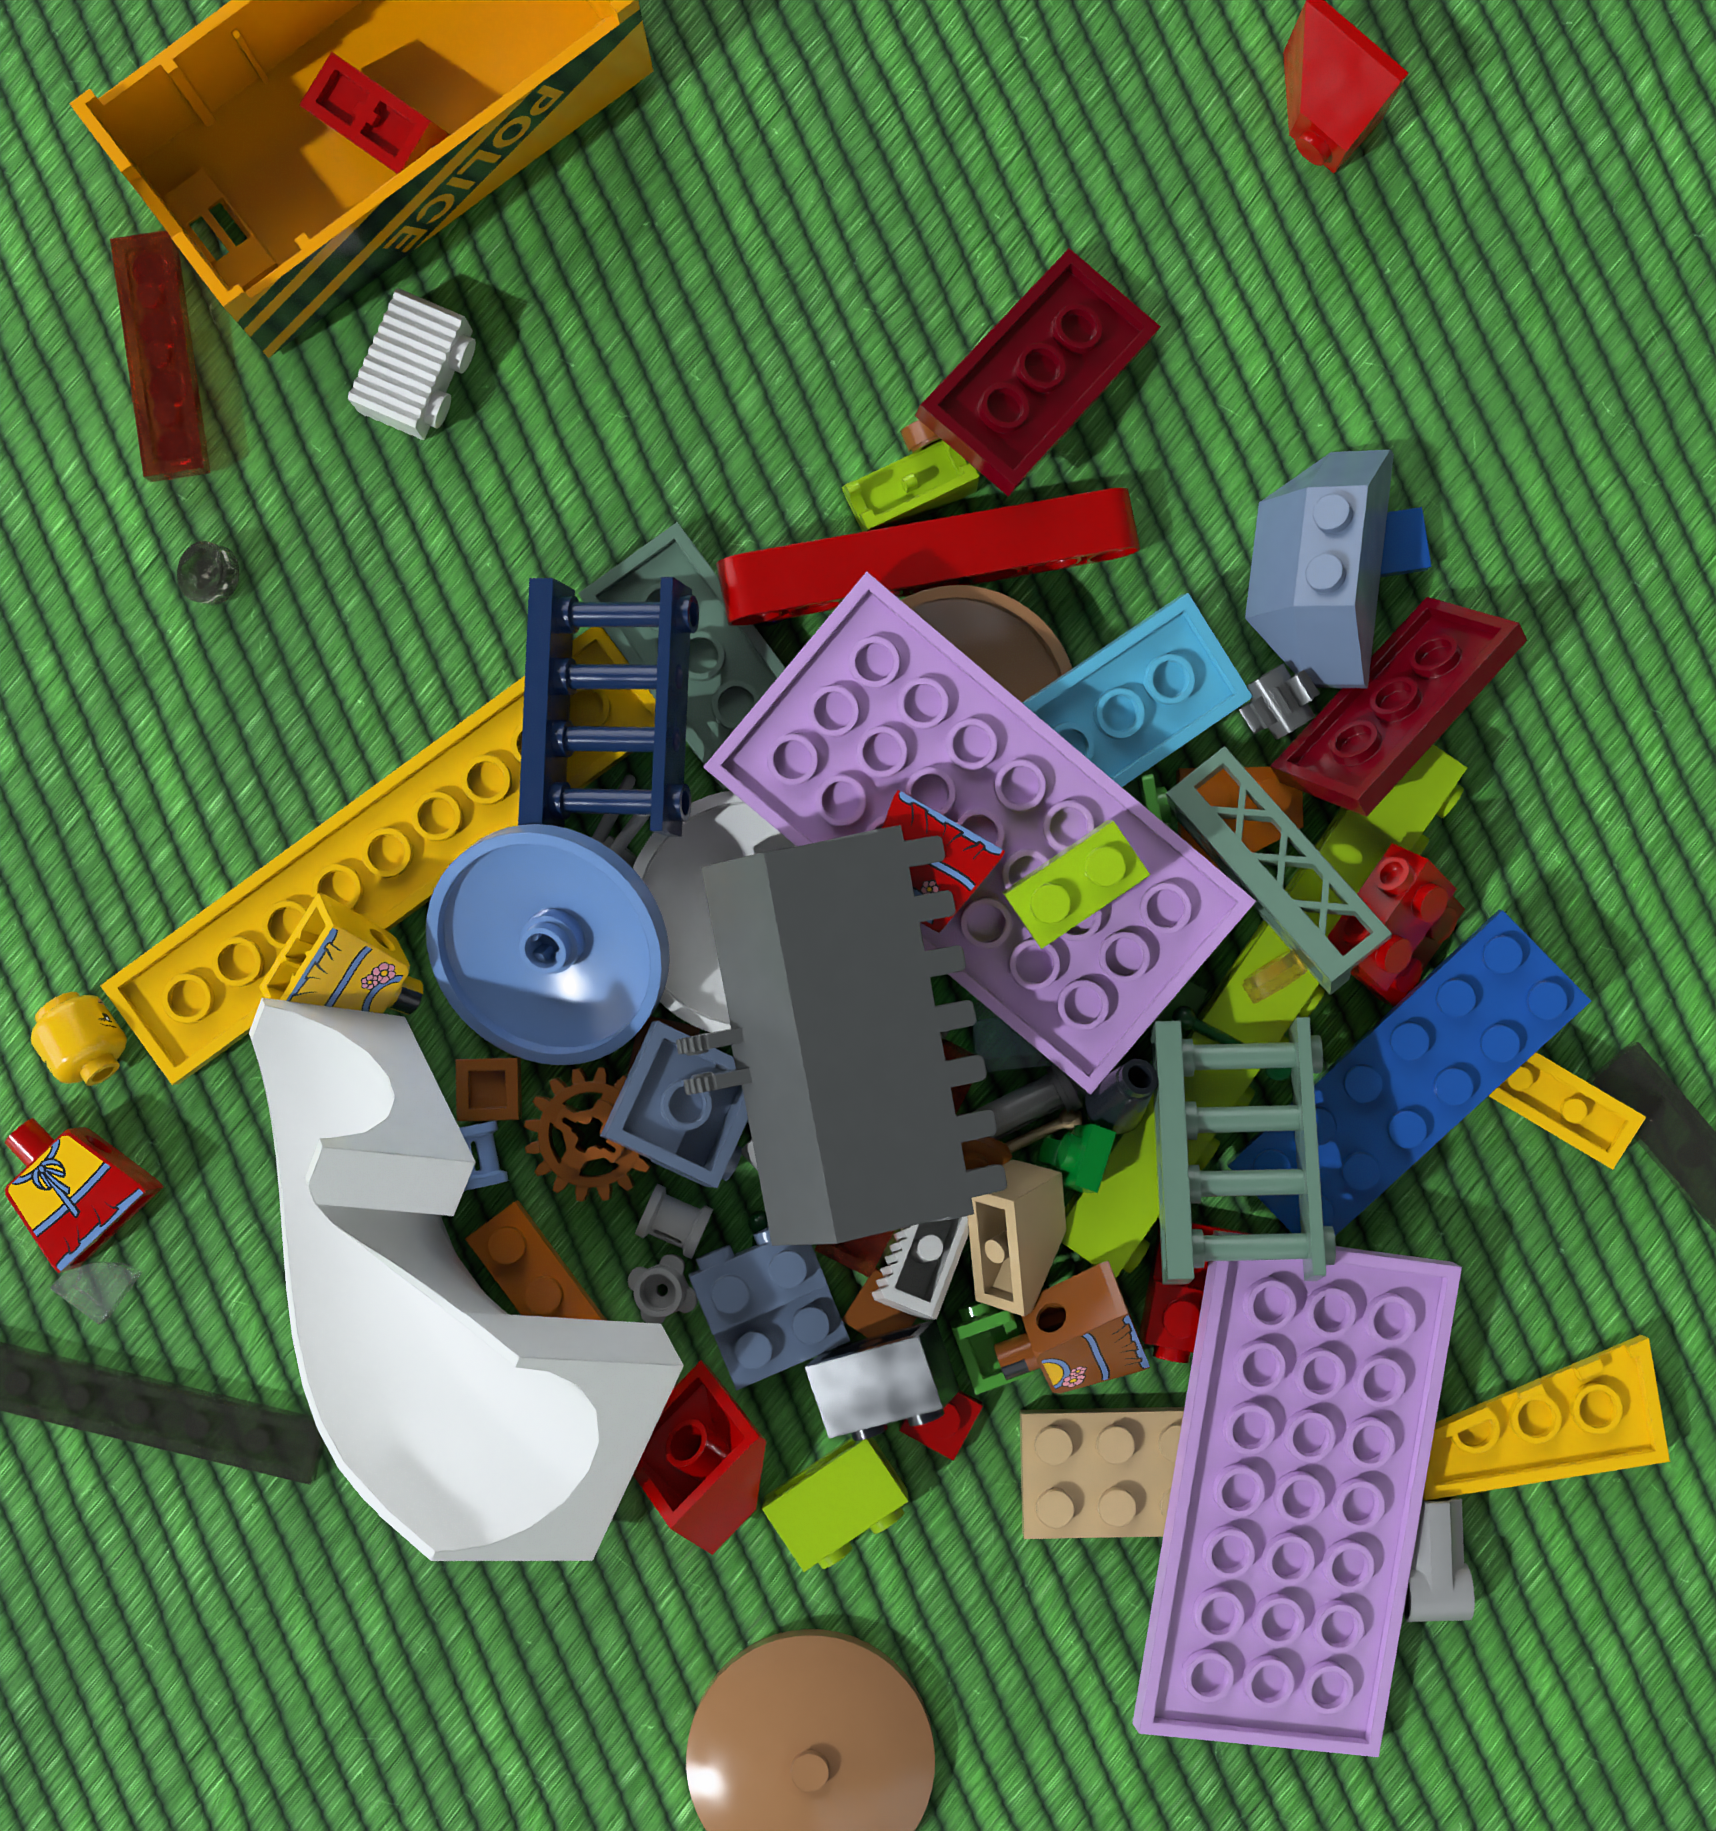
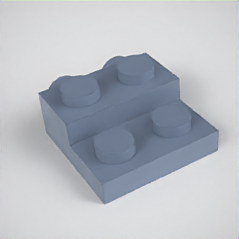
[600,1021,749,1188]
[689,1227,850,1391]

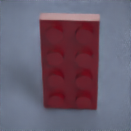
[915,248,1161,497]
[1270,597,1527,817]

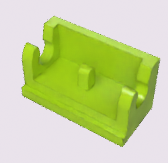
[842,440,980,532]

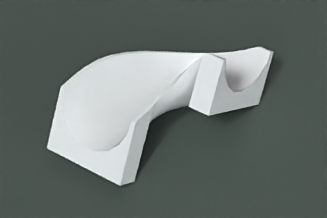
[249,997,684,1561]

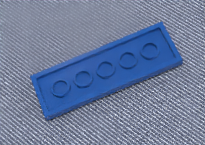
[1227,909,1591,1236]

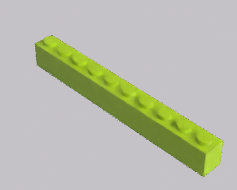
[1062,744,1467,1278]

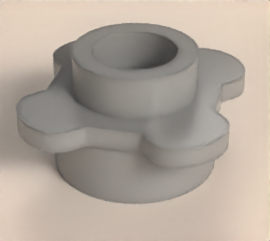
[628,1254,698,1324]

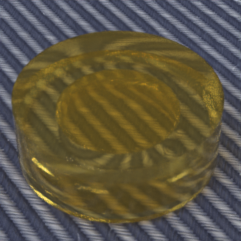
[1241,951,1308,1004]

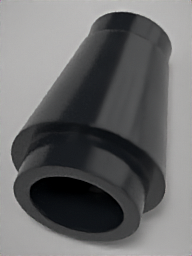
[1085,1059,1158,1134]

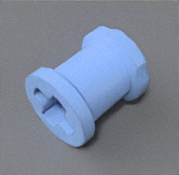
[459,1120,509,1191]

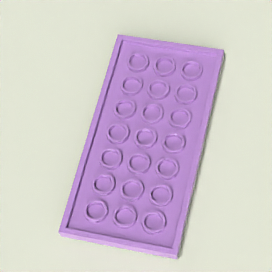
[703,572,1256,1095]
[1133,1230,1462,1757]

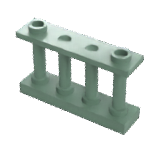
[1150,1017,1336,1285]

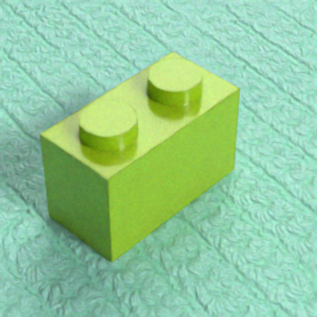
[1002,820,1150,949]
[762,1437,908,1572]

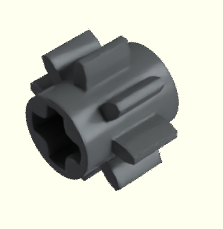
[1239,664,1320,740]

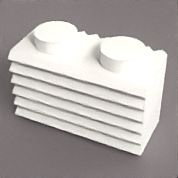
[348,288,476,440]
[871,1216,969,1321]

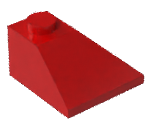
[1283,0,1409,174]
[633,1361,766,1555]

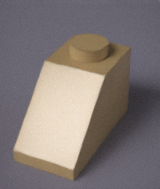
[967,1159,1066,1317]

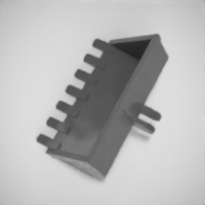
[676,825,1007,1246]

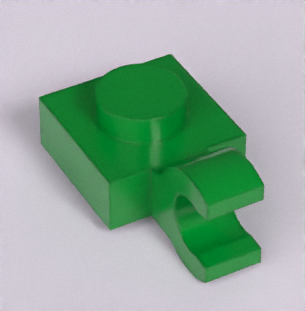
[1036,1124,1116,1193]

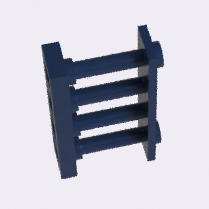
[518,577,699,837]

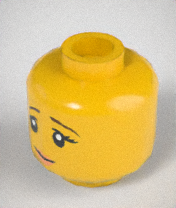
[31,992,127,1086]

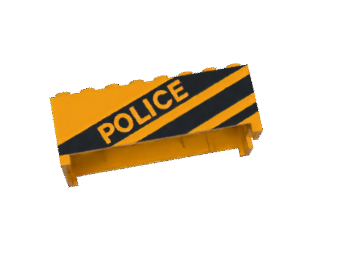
[69,0,653,358]

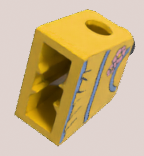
[259,892,423,1015]

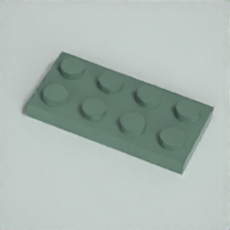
[578,522,786,792]

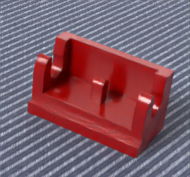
[299,51,450,174]

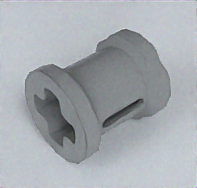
[635,1184,713,1259]

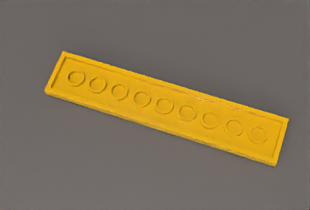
[100,627,656,1085]

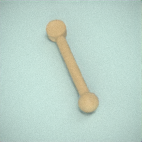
[1005,1108,1083,1153]

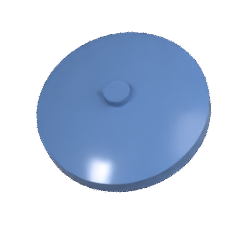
[426,824,670,1065]

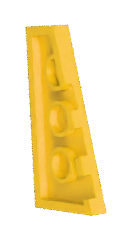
[1423,1335,1670,1501]

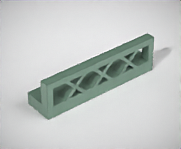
[1166,746,1392,995]

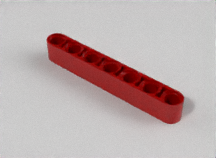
[716,488,1140,626]

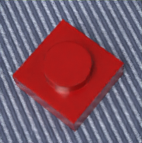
[899,1390,983,1461]

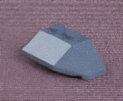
[1245,450,1394,688]

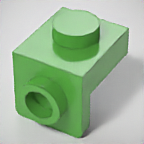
[949,1300,1034,1395]

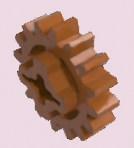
[524,1067,652,1202]

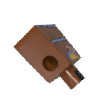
[994,1260,1150,1394]

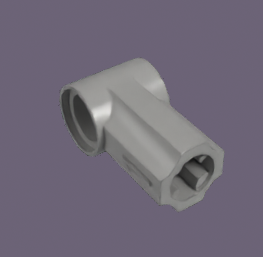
[1403,1496,1475,1622]

